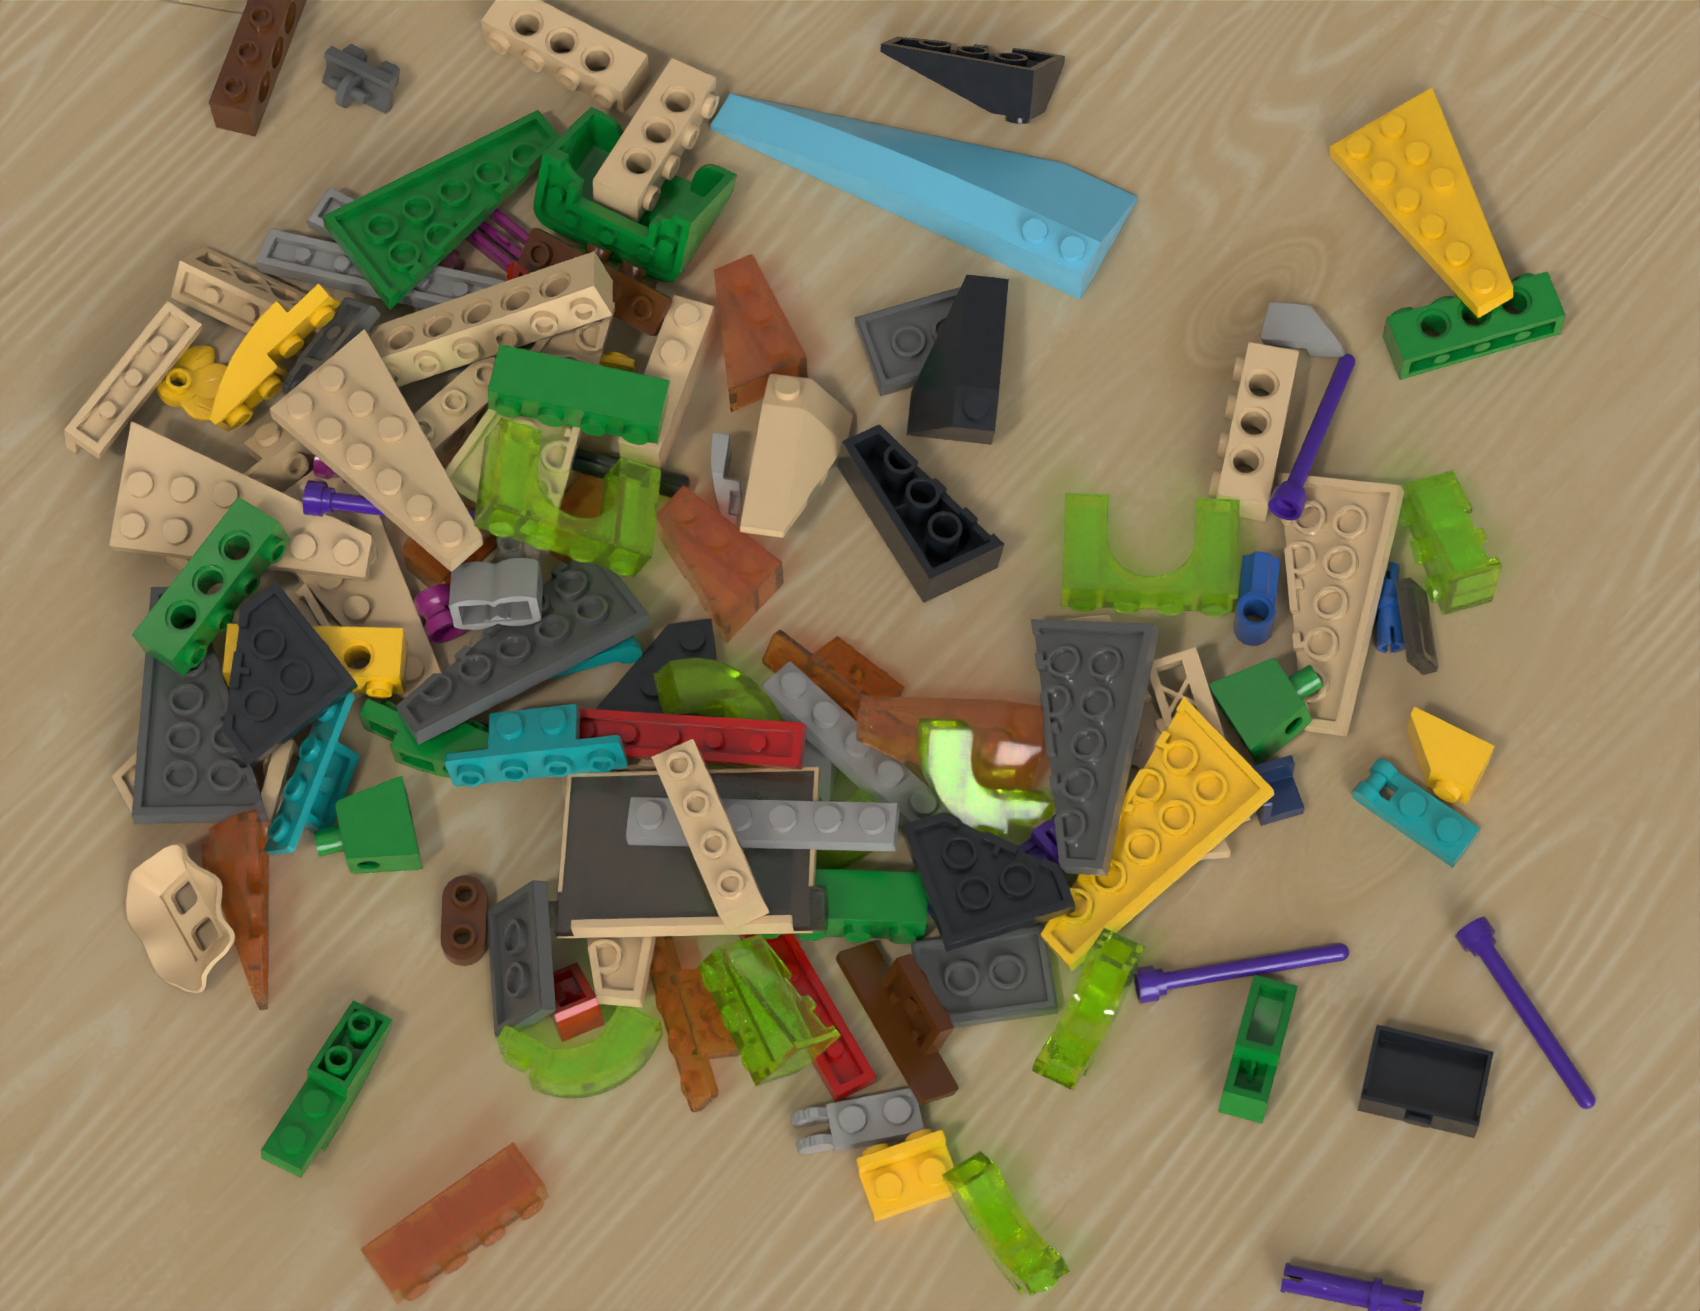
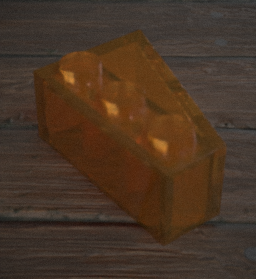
[714,254,808,412]
[655,485,784,644]

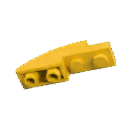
[210,283,341,432]

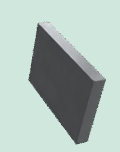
[855,287,960,396]
[487,880,556,1039]
[911,924,1058,1028]

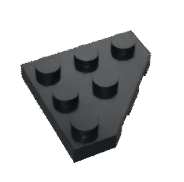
[222,581,358,768]
[596,618,724,718]
[902,812,1076,952]

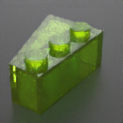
[1399,470,1502,616]
[698,934,841,1086]

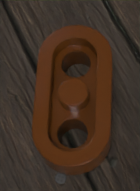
[441,875,489,966]

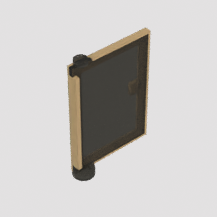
[548,767,829,939]

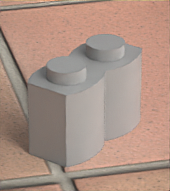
[449,558,543,630]

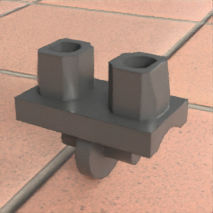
[322,44,400,114]

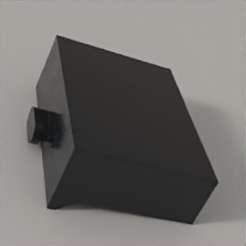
[1357,1025,1494,1138]

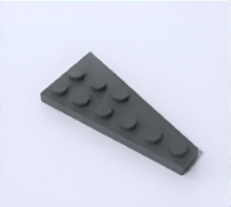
[396,538,652,745]
[132,587,269,824]
[1031,619,1159,876]

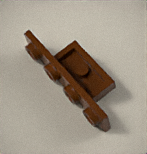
[518,228,672,336]
[835,942,959,1105]

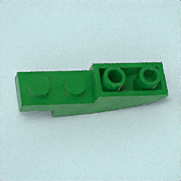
[359,698,489,778]
[261,1000,393,1178]

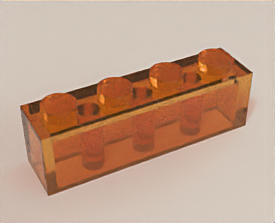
[360,1142,549,1304]

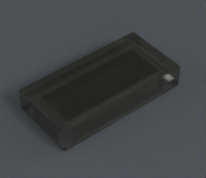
[1395,577,1438,675]

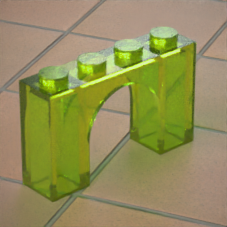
[474,417,661,577]
[1061,493,1240,617]

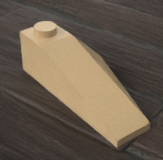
[740,373,853,538]

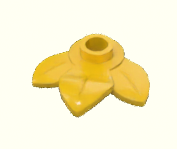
[156,345,228,421]

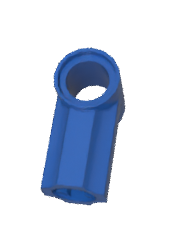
[1233,551,1280,646]

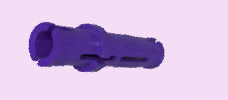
[1280,1262,1424,1311]

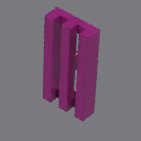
[465,208,530,273]

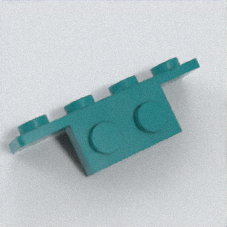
[264,692,360,855]
[445,704,628,787]

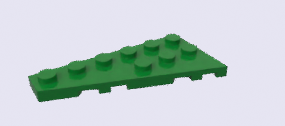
[323,110,560,310]

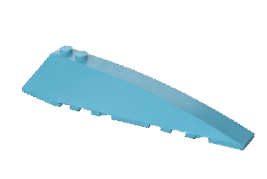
[710,93,1138,300]

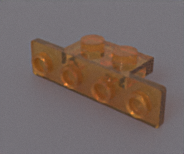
[762,630,913,761]
[649,936,745,1112]

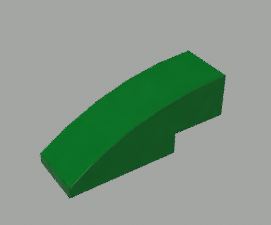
[1218,974,1298,1124]

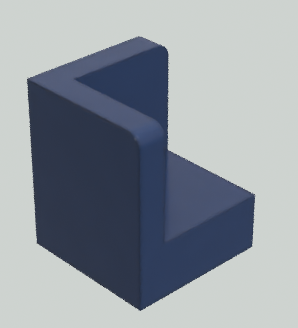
[1252,755,1304,826]

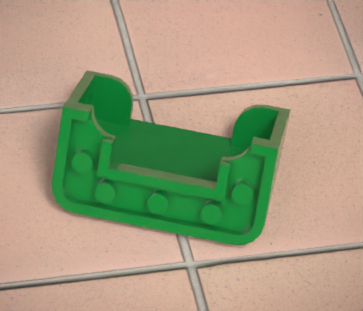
[533,107,737,282]

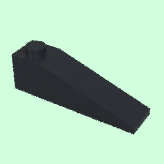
[880,36,1065,124]
[906,274,1009,445]

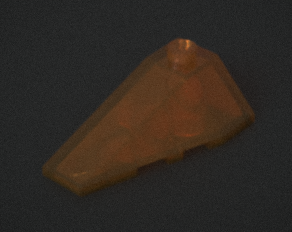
[856,696,1043,807]
[202,809,269,1010]

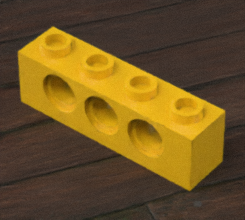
[223,624,408,698]

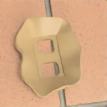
[126,843,235,993]

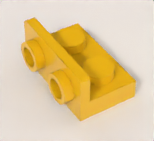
[856,1129,962,1222]

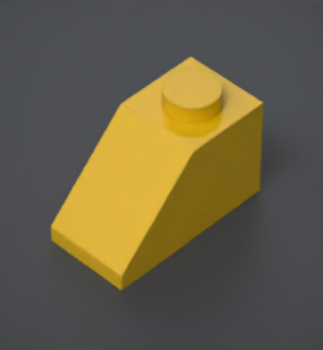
[1406,706,1495,806]

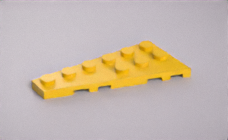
[1329,87,1513,318]
[1040,697,1275,971]

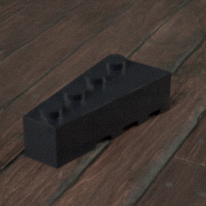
[837,424,1004,603]

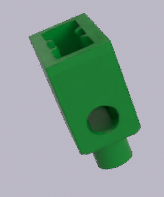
[1208,659,1323,765]
[313,776,423,874]

